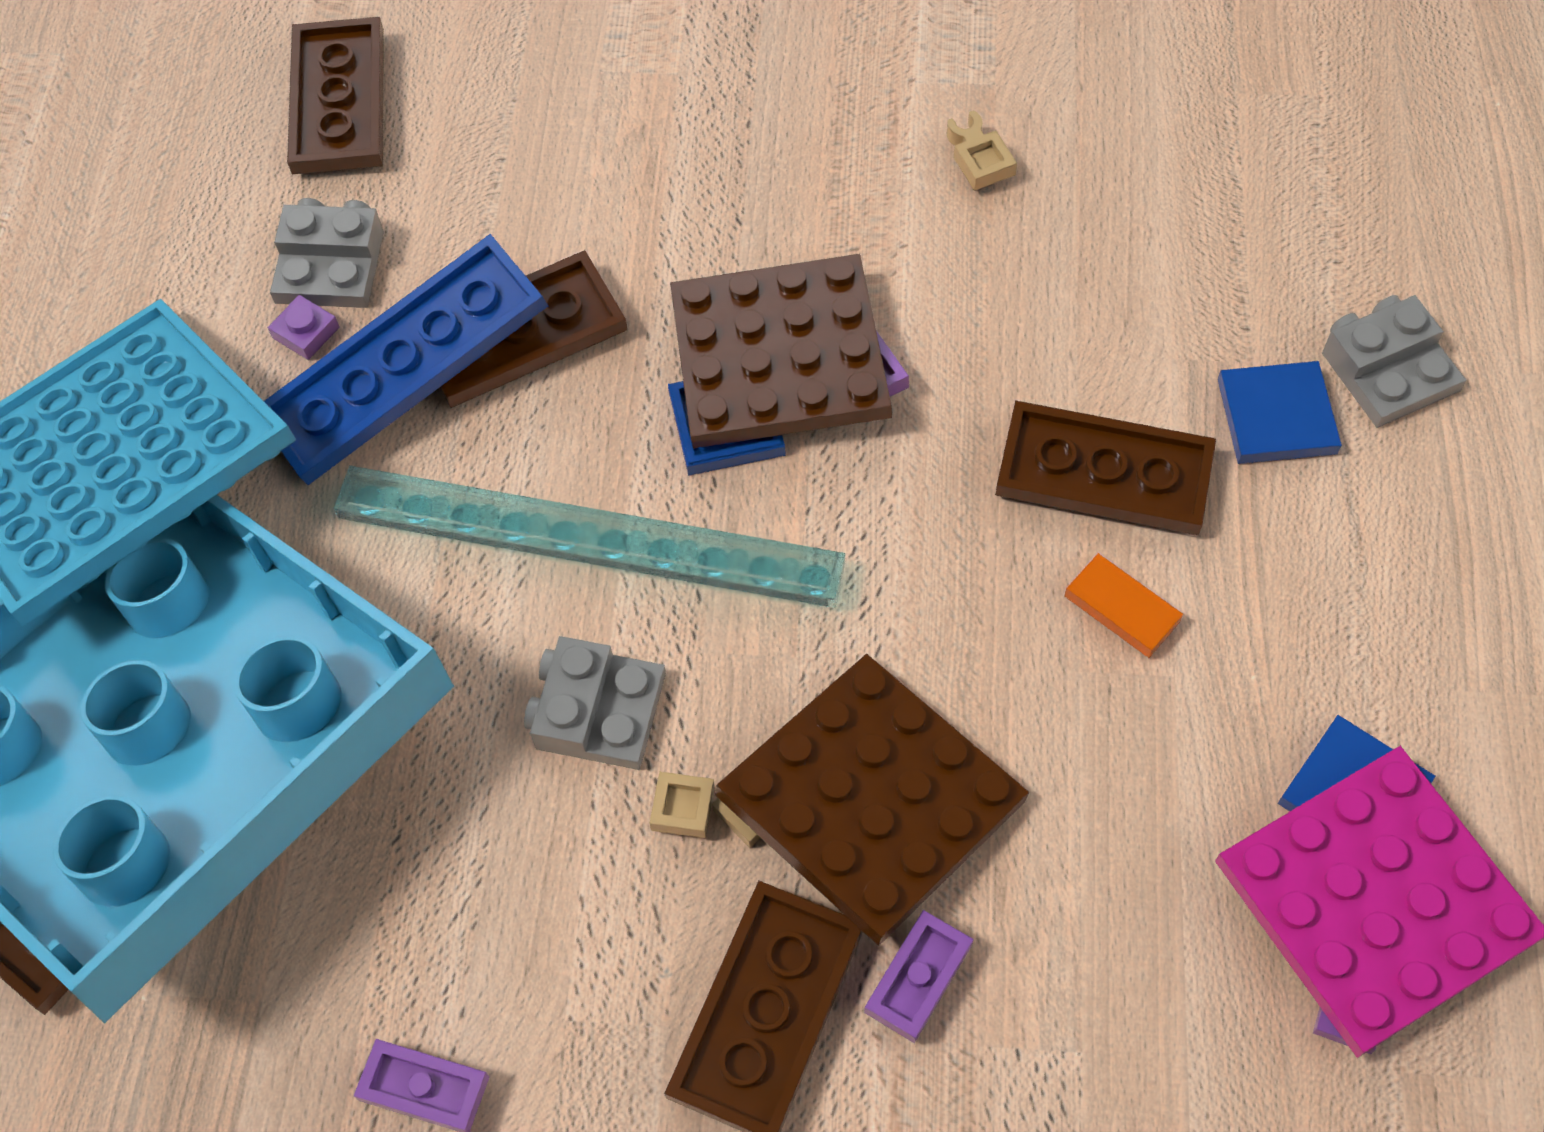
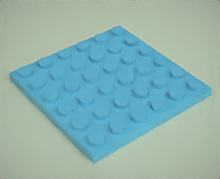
[0,298,296,627]

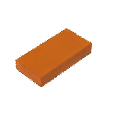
[1064,553,1183,658]

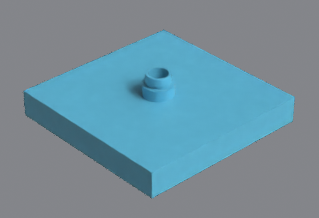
[0,495,454,1023]

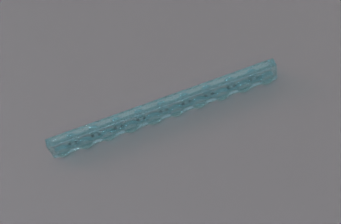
[334,465,845,608]

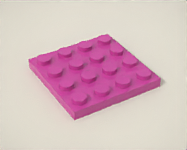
[1215,745,1544,1058]

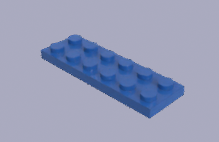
[264,234,548,485]

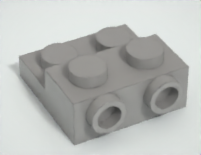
[270,198,384,308]
[1322,295,1467,428]
[524,636,666,770]

